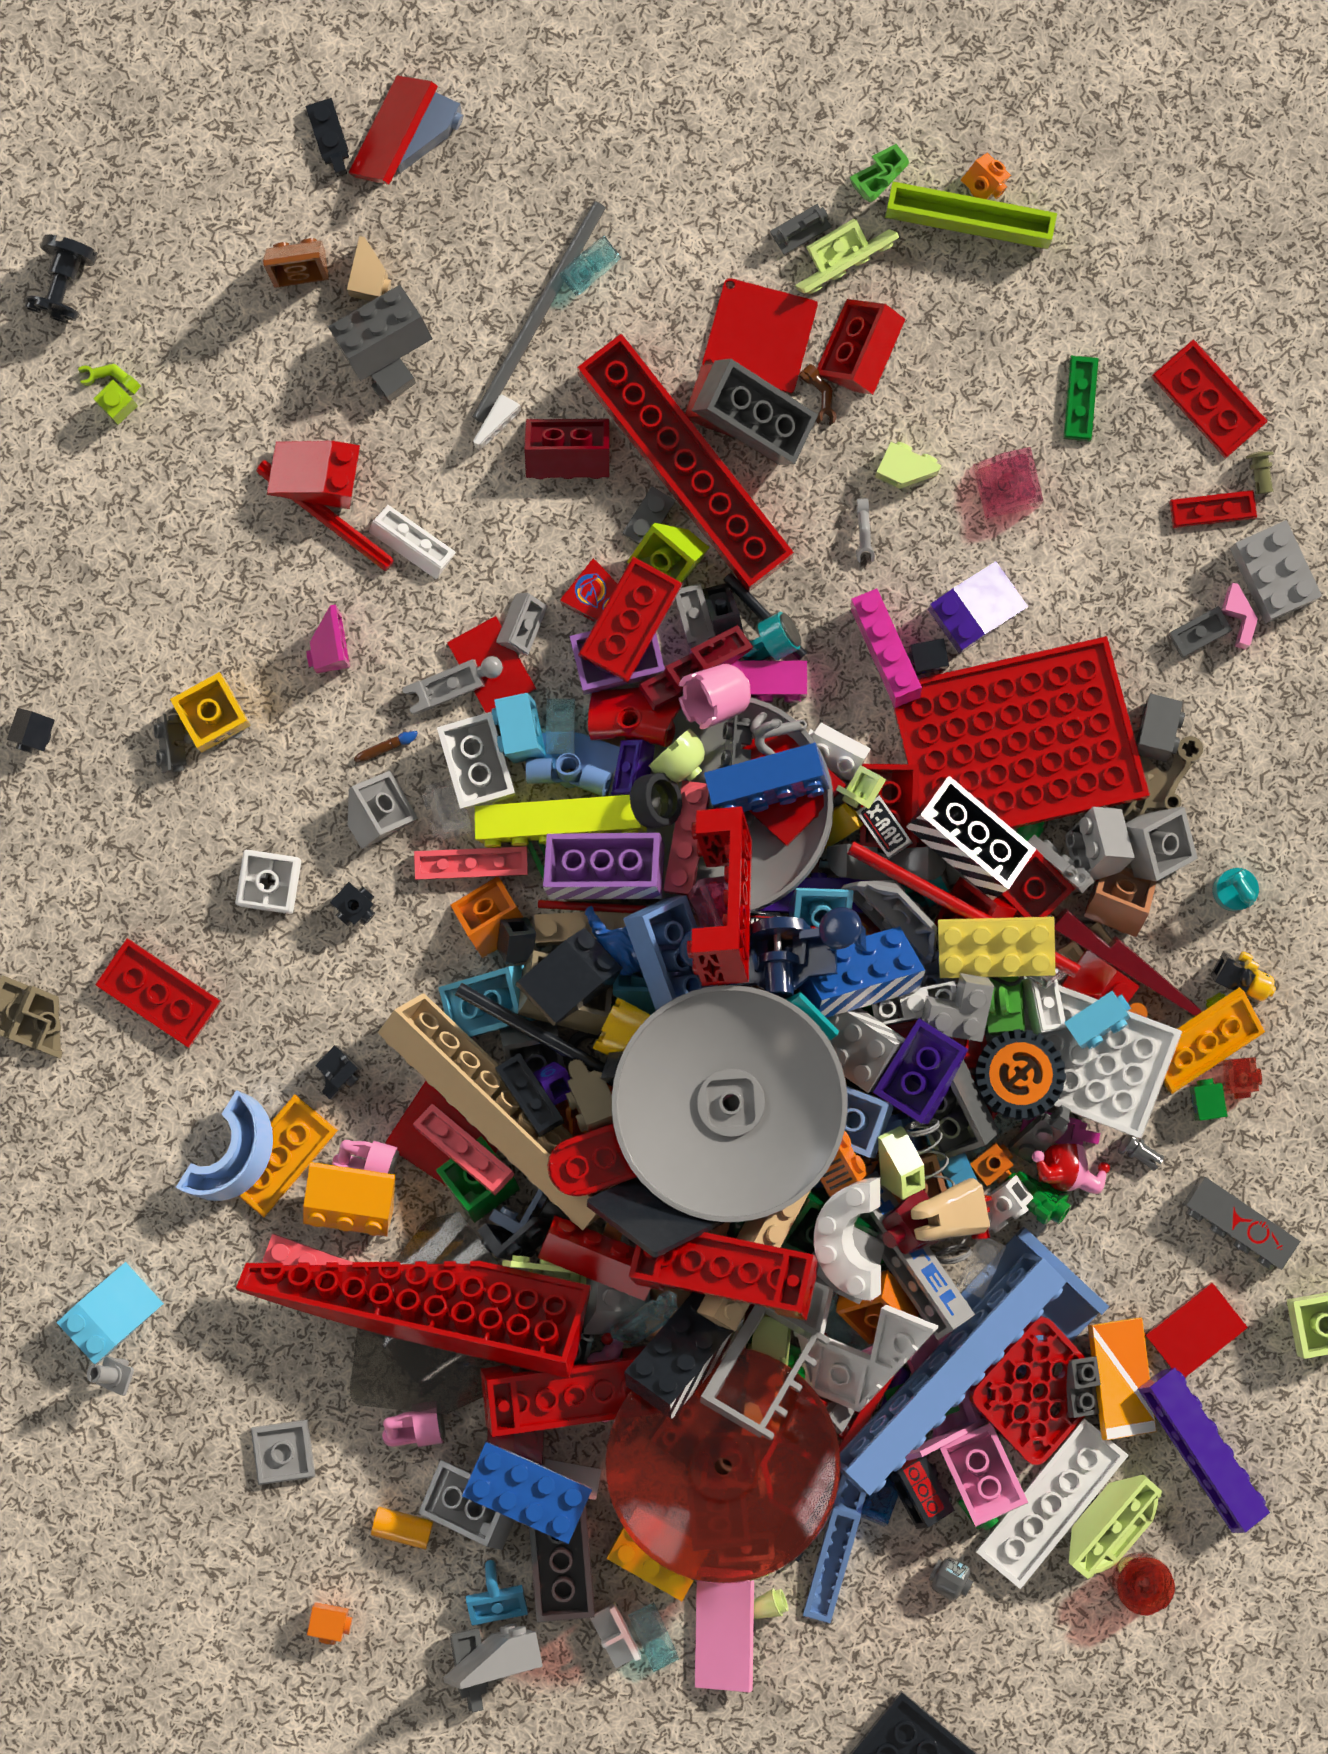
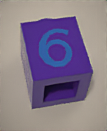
[533,1061,571,1105]

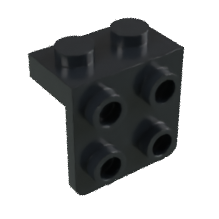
[477,1216,553,1260]

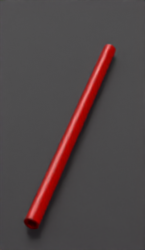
[847,842,1081,978]

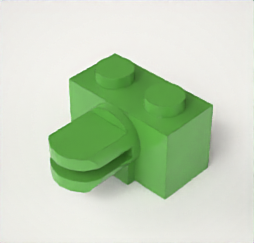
[985,976,1026,1036]

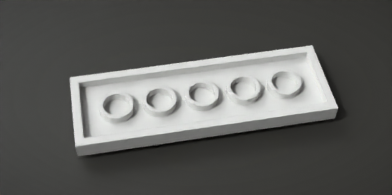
[975,1418,1129,1589]

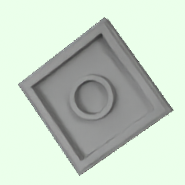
[251,1419,316,1485]

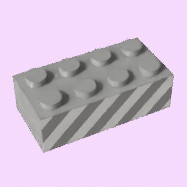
[798,990,905,1093]

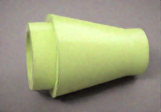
[754,1588,788,1619]

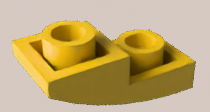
[824,803,863,849]

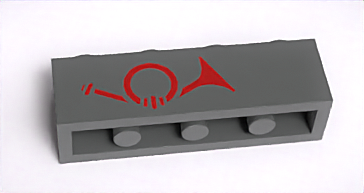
[1182,1176,1301,1270]

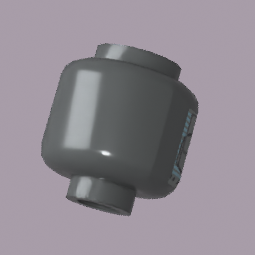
[929,1557,974,1601]

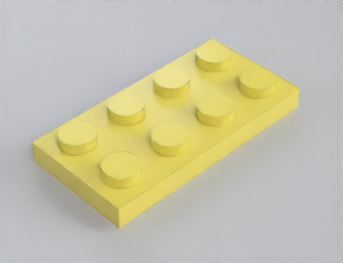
[938,917,1056,978]

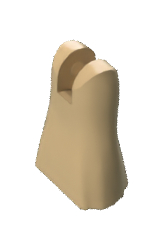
[911,1178,990,1241]

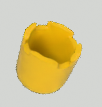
[593,998,650,1055]

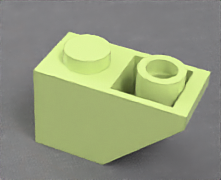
[875,442,942,489]
[878,1126,925,1200]

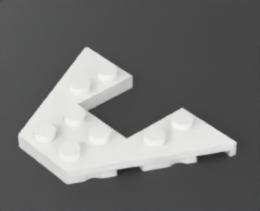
[793,1277,938,1412]

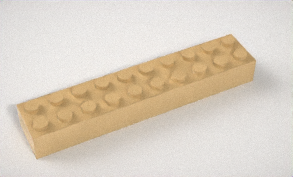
[378,993,620,1230]

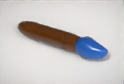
[354,731,418,763]

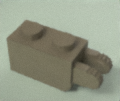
[566,1059,613,1132]

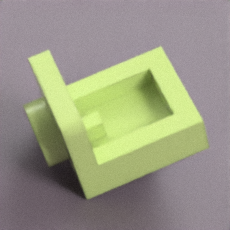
[836,765,886,809]

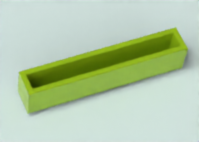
[885,181,1057,249]

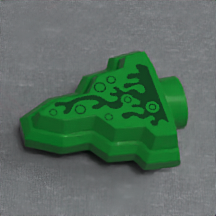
[1006,1171,1072,1225]

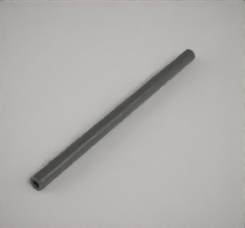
[472,201,606,423]

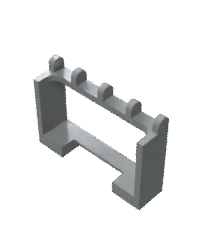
[700,1305,830,1440]

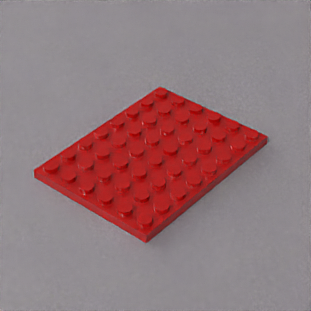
[892,636,1150,829]

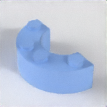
[176,1090,273,1201]

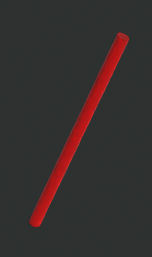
[538,900,648,913]

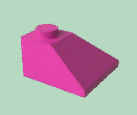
[306,605,350,673]

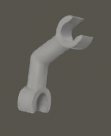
[856,498,875,563]

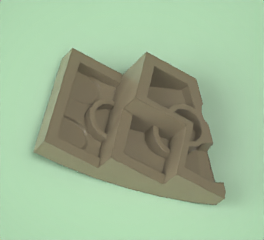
[0,975,62,1059]

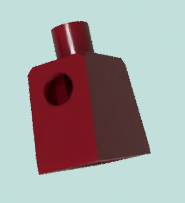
[882,1189,941,1255]

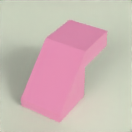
[1222,583,1258,649]

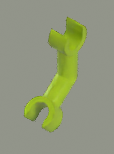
[78,364,141,394]

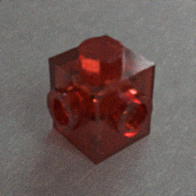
[1222,1057,1262,1099]

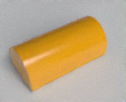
[371,1506,434,1550]

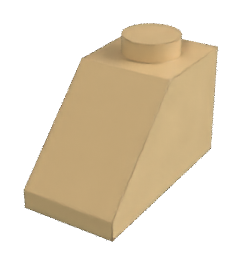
[347,236,391,301]

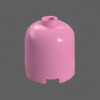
[679,664,751,729]

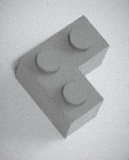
[921,973,994,1042]

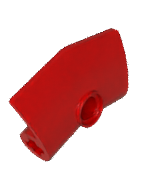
[588,688,682,747]

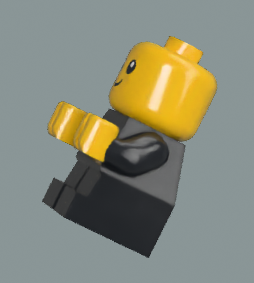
[1210,951,1276,1001]

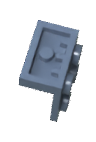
[489,1189,547,1234]

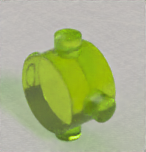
[1206,992,1225,1008]

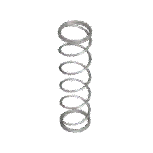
[904,1118,972,1264]

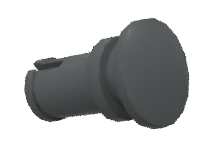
[1118,1134,1164,1171]

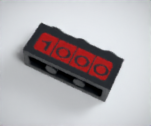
[888,1456,955,1529]

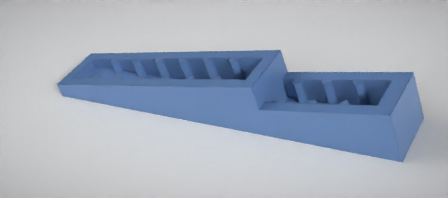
[803,1473,866,1623]

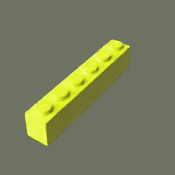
[474,795,647,848]

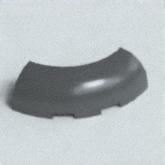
[827,844,947,882]

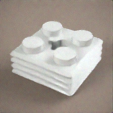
[235,850,301,914]

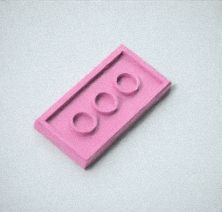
[695,1570,754,1692]

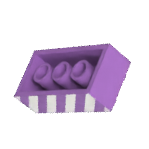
[543,833,665,899]

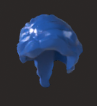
[585,906,642,976]

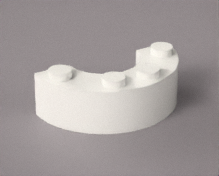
[814,1178,881,1301]

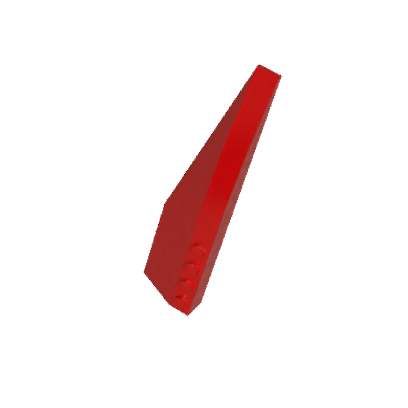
[236,1261,591,1378]

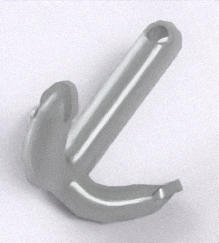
[750,712,807,756]

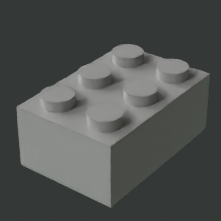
[1230,520,1322,624]

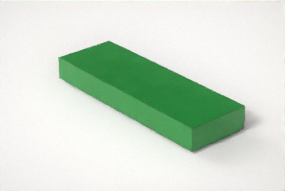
[1063,355,1099,442]

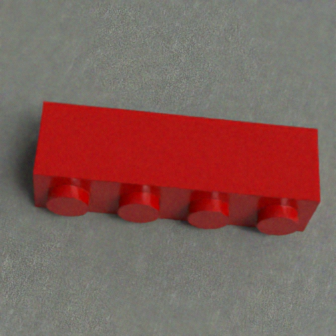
[538,1216,651,1301]

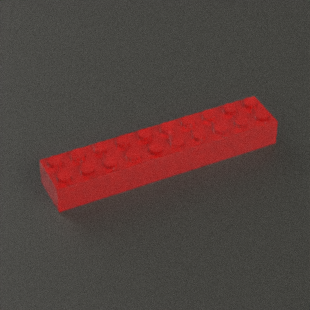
[577,333,794,592]

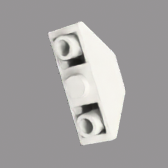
[871,981,957,1025]

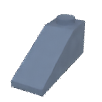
[396,92,464,173]

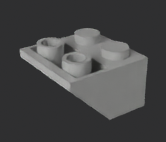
[1065,807,1135,881]

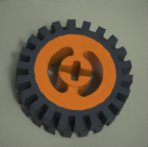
[975,1029,1066,1121]

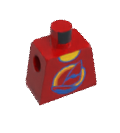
[560,558,617,623]

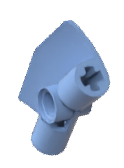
[526,732,620,796]

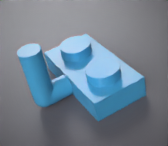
[466,1560,528,1626]

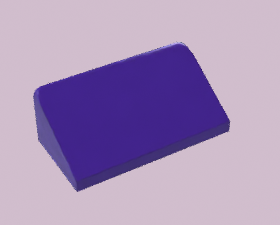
[611,740,655,796]

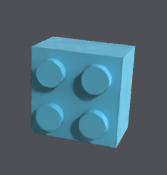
[492,693,546,763]

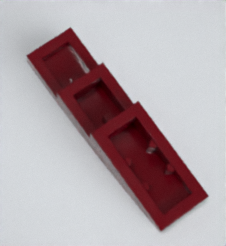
[639,625,753,711]

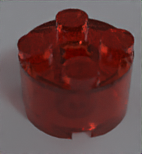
[1112,1552,1175,1616]

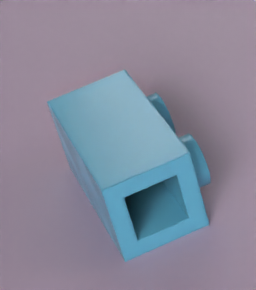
[1064,991,1131,1050]

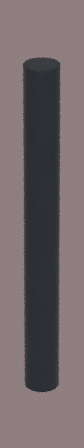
[723,572,807,661]

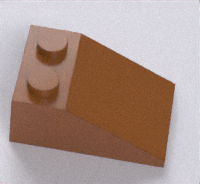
[263,238,329,288]

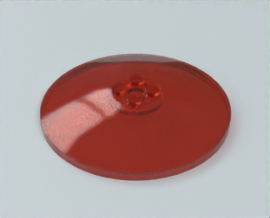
[606,1348,841,1584]

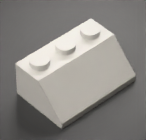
[437,712,516,809]

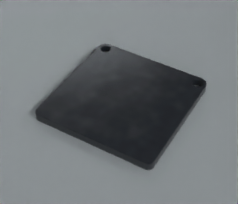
[587,1177,725,1257]

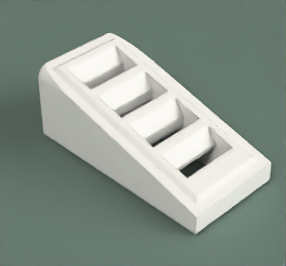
[473,394,521,450]

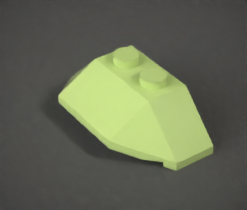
[1069,1475,1162,1579]

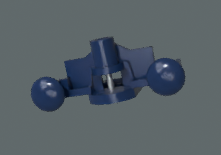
[679,907,866,999]

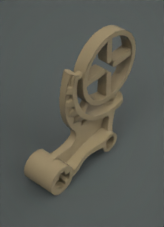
[1084,736,1203,818]

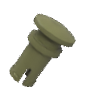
[1246,451,1274,494]

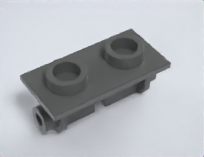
[770,203,832,255]
[154,714,187,774]
[721,715,752,767]

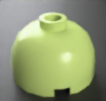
[649,728,705,783]

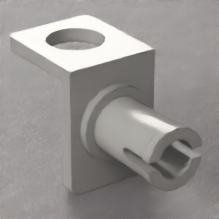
[87,1356,134,1396]

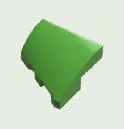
[850,144,909,203]

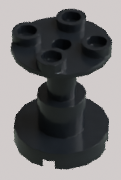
[24,234,98,323]

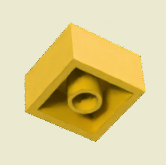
[170,672,251,752]

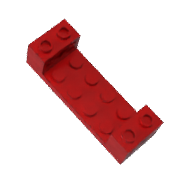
[687,806,752,986]
[628,1232,819,1321]
[480,1345,662,1437]

